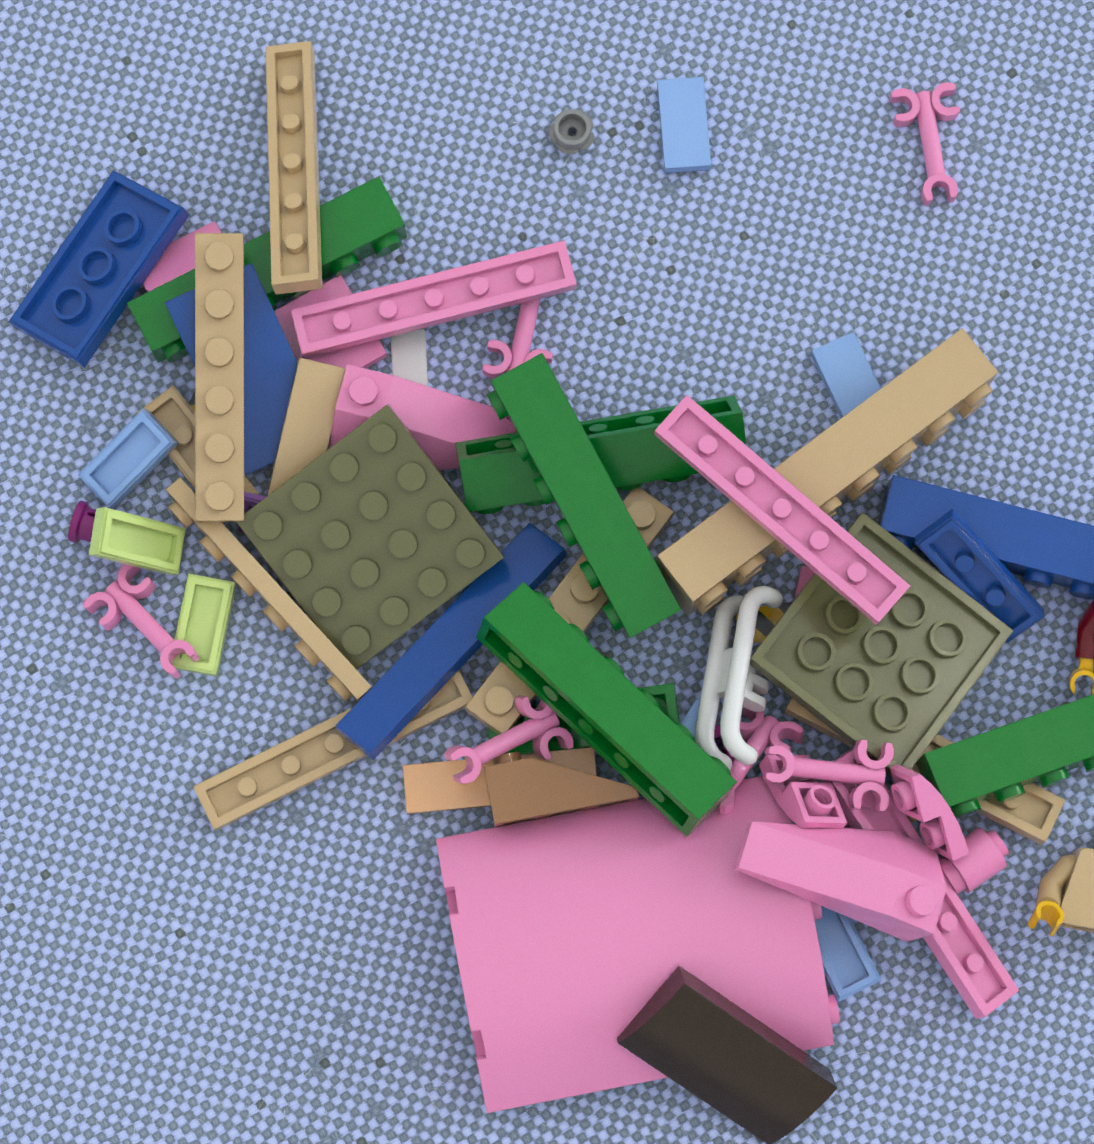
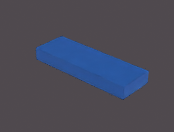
[915,509,1045,643]

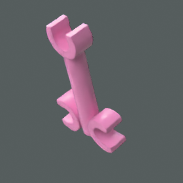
[889,82,960,206]
[482,299,553,379]
[83,564,200,679]
[444,695,573,784]
[720,707,804,816]
[762,739,894,812]

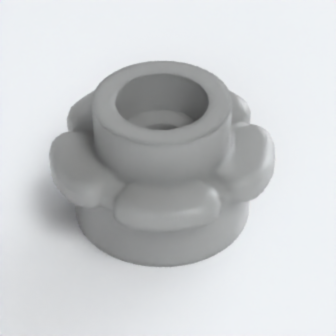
[549,109,594,154]

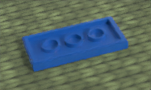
[8,170,189,368]
[165,263,297,476]

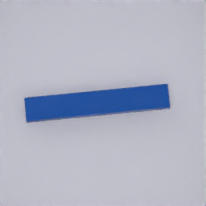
[336,523,567,760]

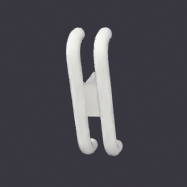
[695,585,783,771]

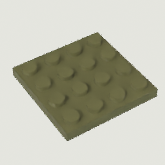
[237,404,505,670]
[750,512,1013,776]

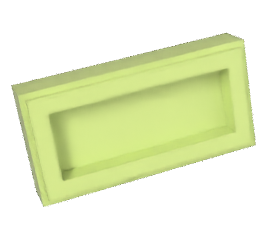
[89,507,186,575]
[173,573,237,677]

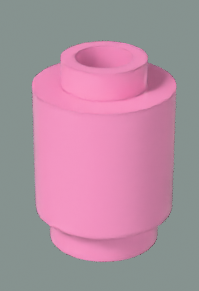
[939,827,1009,895]

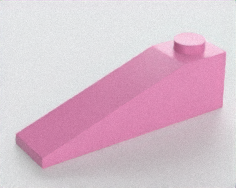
[329,364,516,470]
[734,822,947,942]

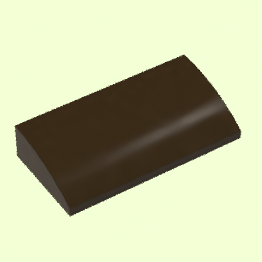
[617,966,837,1144]

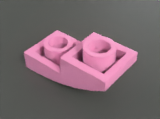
[759,755,847,829]
[890,764,970,861]

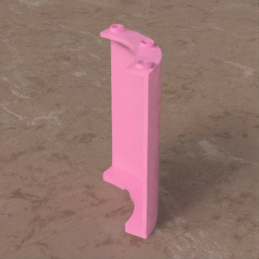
[436,776,840,1113]

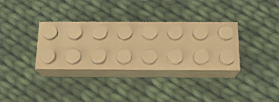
[656,328,999,617]

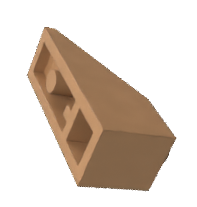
[484,752,639,827]

